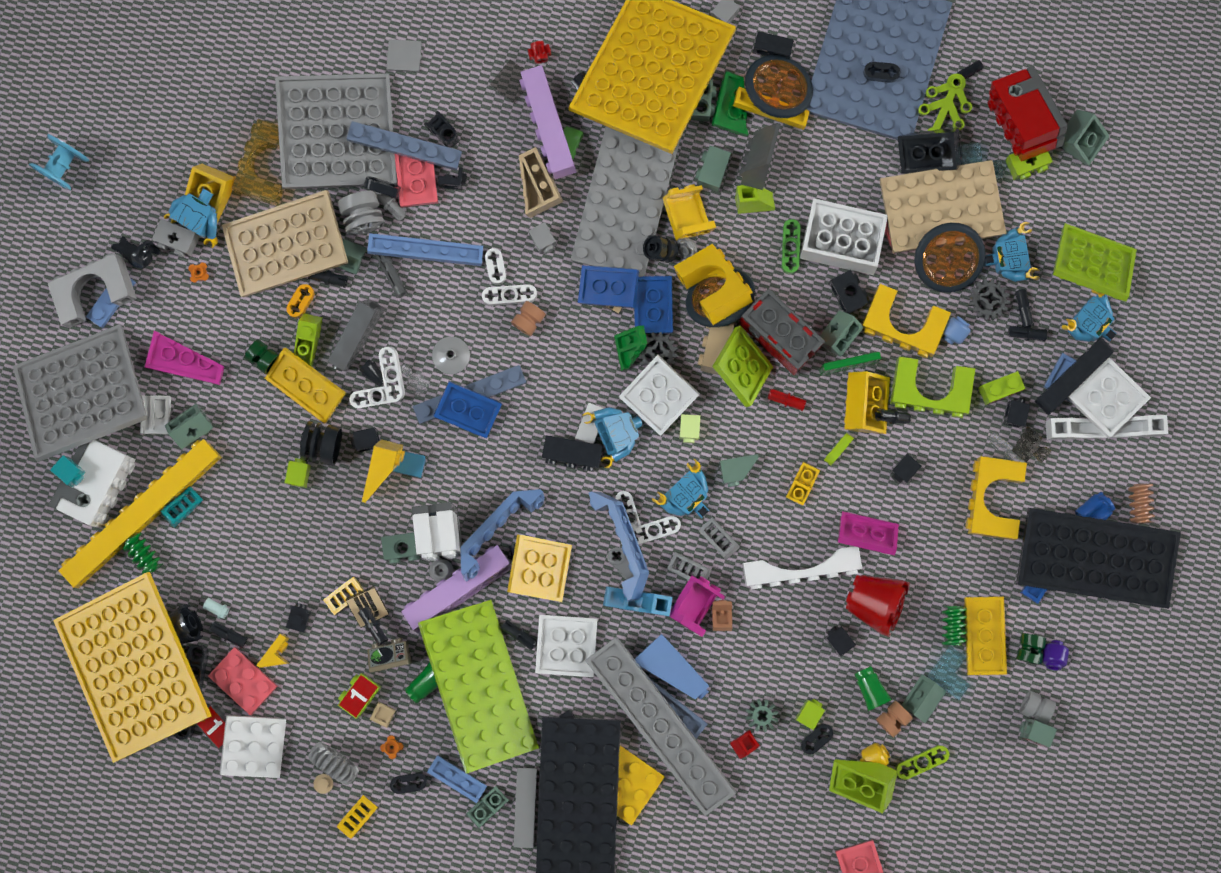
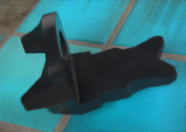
[111,236,161,269]

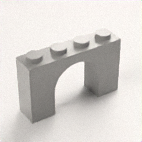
[48,253,137,328]

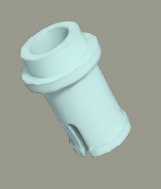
[203,598,229,619]

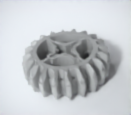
[308,742,359,785]

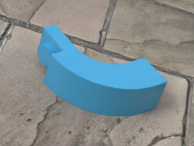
[603,586,673,616]

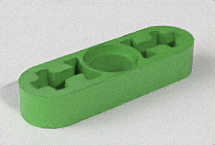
[781,219,800,275]

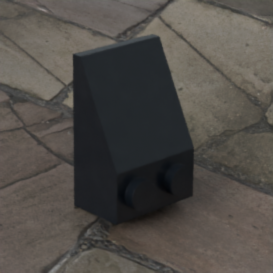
[898,128,962,174]

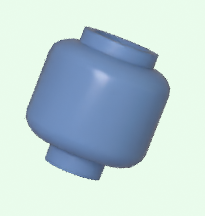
[943,316,970,345]

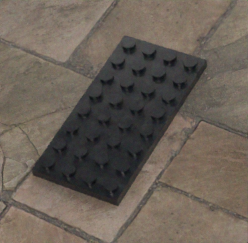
[1016,508,1181,609]
[536,716,621,873]

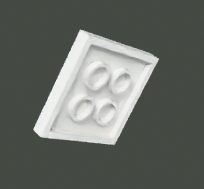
[619,355,700,436]
[1067,358,1151,439]
[535,615,598,677]
[220,715,286,778]

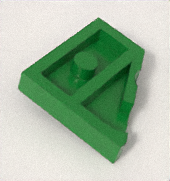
[614,325,647,371]

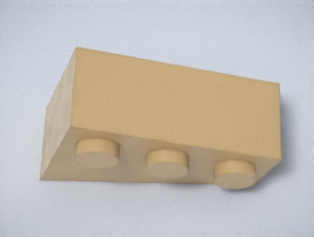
[519,147,564,218]
[698,322,735,375]

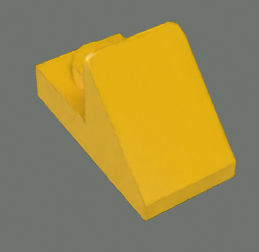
[257,634,290,668]

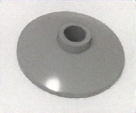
[432,337,470,374]

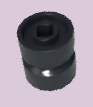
[643,235,678,263]

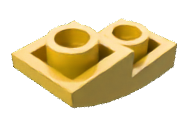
[786,461,820,505]

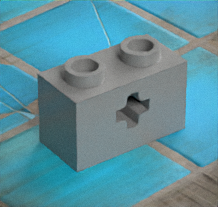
[152,219,200,258]

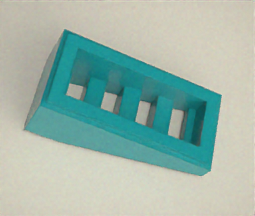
[161,486,203,528]

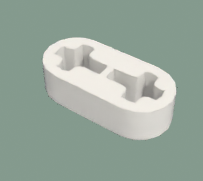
[485,248,506,285]

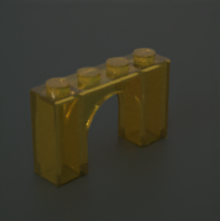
[232,119,284,207]

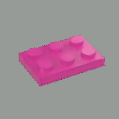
[838,511,899,556]

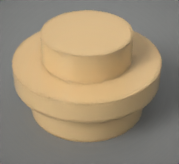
[313,774,333,794]

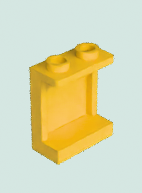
[662,184,717,241]

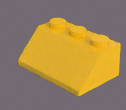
[844,371,890,434]

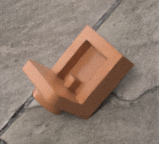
[712,600,732,631]

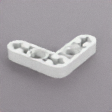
[349,347,405,408]
[615,491,681,545]

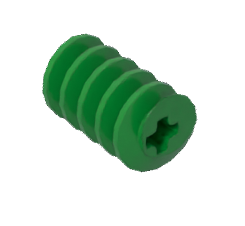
[123,532,163,574]
[942,606,967,646]

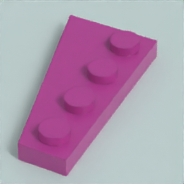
[145,331,225,385]

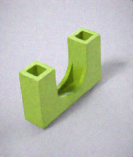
[890,356,975,418]

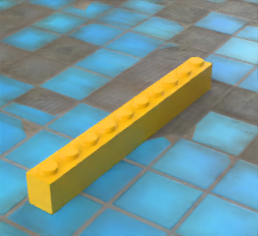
[58,439,222,588]

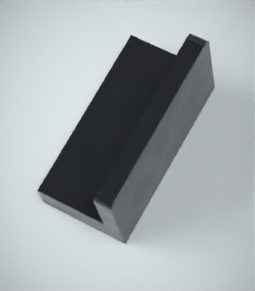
[753,31,794,59]

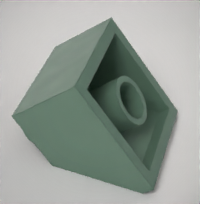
[1061,109,1110,166]

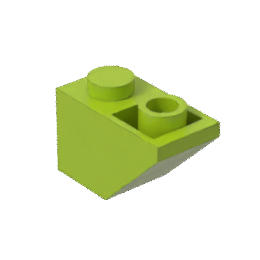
[735,185,775,214]

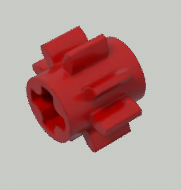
[527,41,551,64]

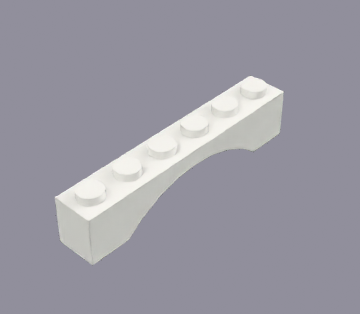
[1046,415,1168,440]
[742,546,862,590]

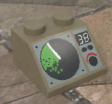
[367,638,413,673]

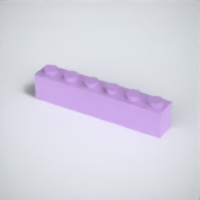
[519,65,576,180]
[401,545,512,634]

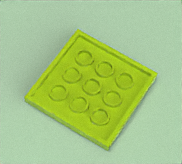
[1053,223,1137,302]

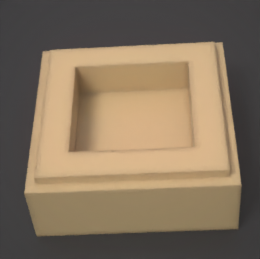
[370,702,396,728]

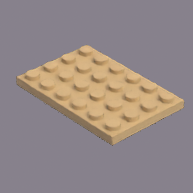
[879,160,1007,253]
[222,190,348,298]

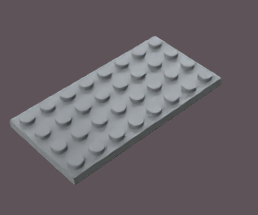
[571,126,681,277]

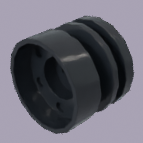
[300,421,342,466]

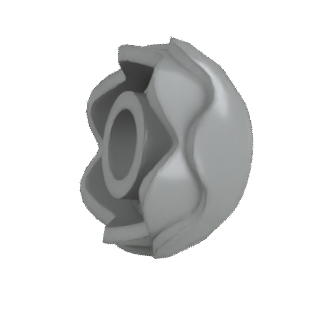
[677,238,697,259]
[429,559,453,583]

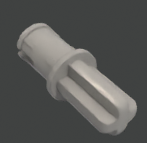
[376,192,406,221]

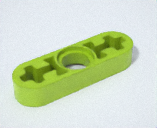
[895,745,950,780]

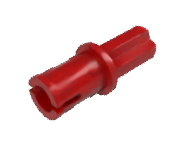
[768,389,807,412]

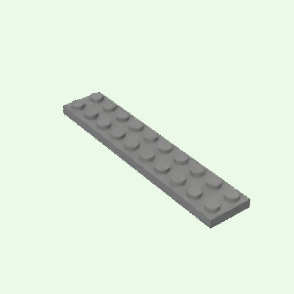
[585,636,736,816]

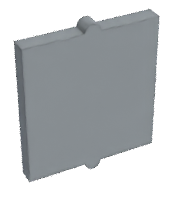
[386,39,422,72]

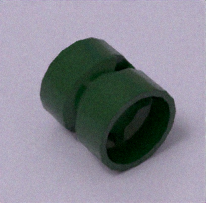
[244,339,279,375]
[1016,633,1047,665]

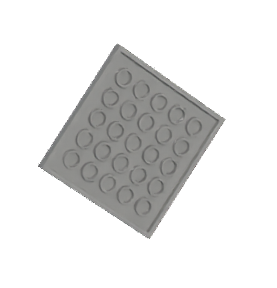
[275,74,397,189]
[13,324,148,462]

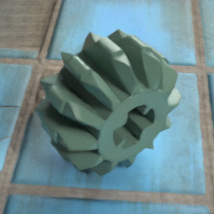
[745,699,778,732]

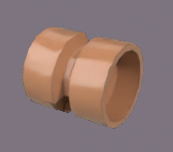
[511,301,546,337]
[875,701,913,738]

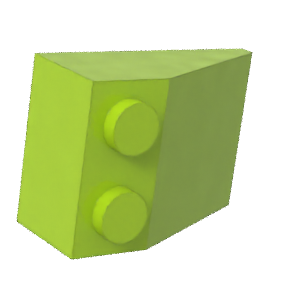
[829,759,897,814]

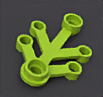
[918,73,972,131]

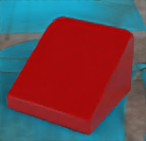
[730,730,760,759]

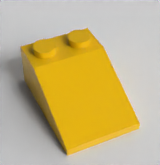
[185,164,236,223]
[362,439,405,503]

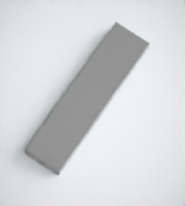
[514,767,537,848]

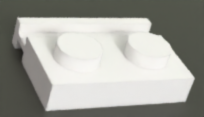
[140,395,171,435]

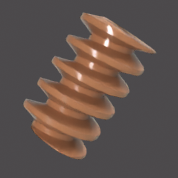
[1128,484,1155,524]

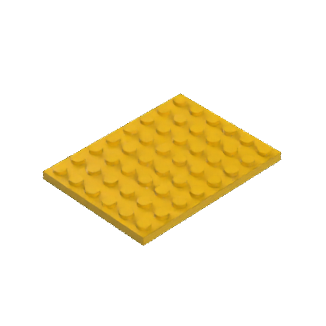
[569,0,736,154]
[53,572,211,763]

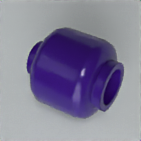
[1042,640,1069,671]

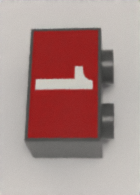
[196,704,226,750]

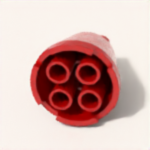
[846,575,910,637]

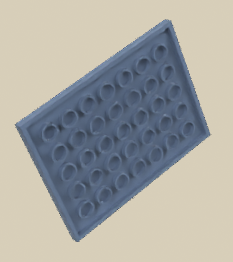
[806,0,953,140]

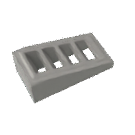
[698,517,739,560]
[667,552,711,580]

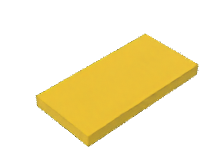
[264,347,346,424]
[964,597,1007,675]

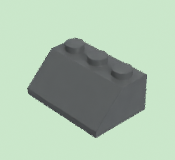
[739,123,781,190]

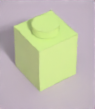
[679,414,701,443]

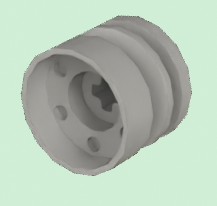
[337,191,385,235]

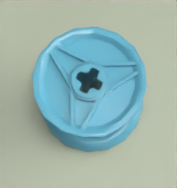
[29,134,89,190]

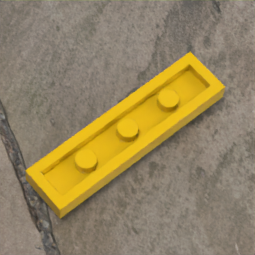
[733,87,809,130]

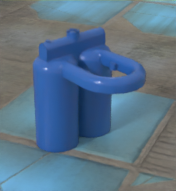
[1075,492,1116,520]

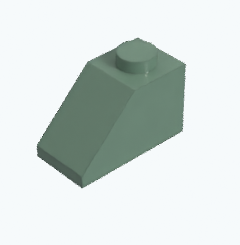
[719,454,759,487]

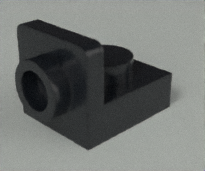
[438,167,467,191]
[286,602,312,633]

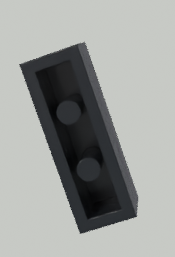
[542,435,603,472]

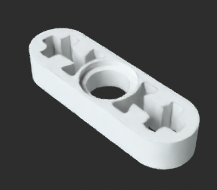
[482,285,537,306]

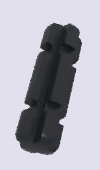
[953,60,984,86]

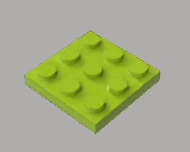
[712,326,773,407]

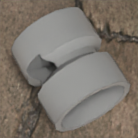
[1019,691,1056,725]

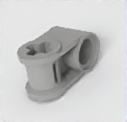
[607,547,634,580]

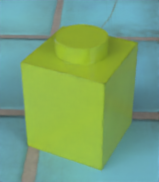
[285,458,311,488]
[795,699,825,730]

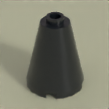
[169,604,203,644]

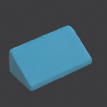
[392,452,426,478]

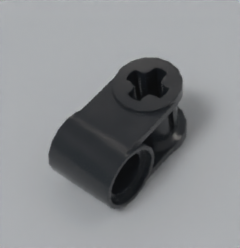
[424,111,459,147]

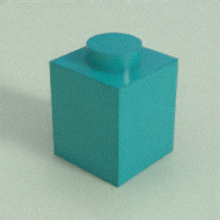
[50,455,86,487]

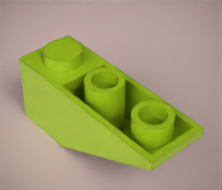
[294,313,323,367]

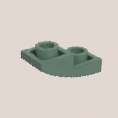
[466,786,509,829]

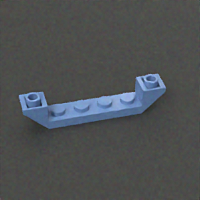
[460,489,545,582]
[588,491,649,601]

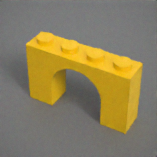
[673,243,753,325]
[862,284,951,358]
[966,456,1027,540]

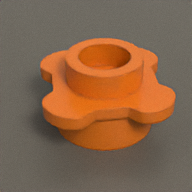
[188,262,209,283]
[380,735,404,759]

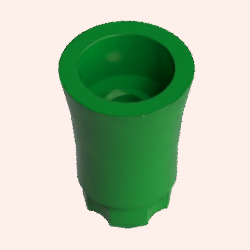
[405,662,438,703]
[854,666,892,711]

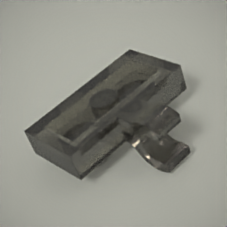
[1011,426,1051,463]

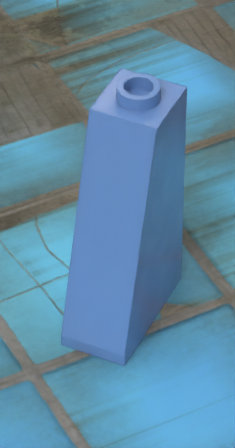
[635,634,709,699]

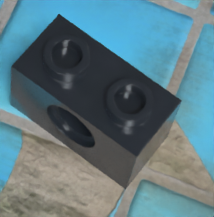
[828,270,869,314]

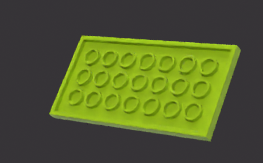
[418,600,539,774]

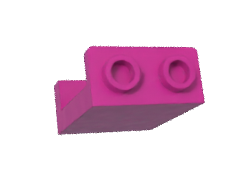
[669,576,725,637]

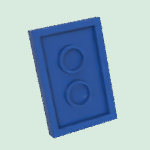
[578,265,639,308]
[634,276,673,334]
[433,381,502,439]

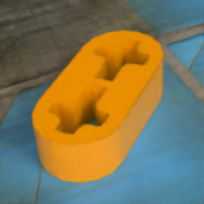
[286,284,315,319]

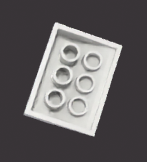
[799,198,887,275]

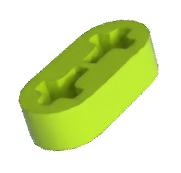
[824,432,854,466]

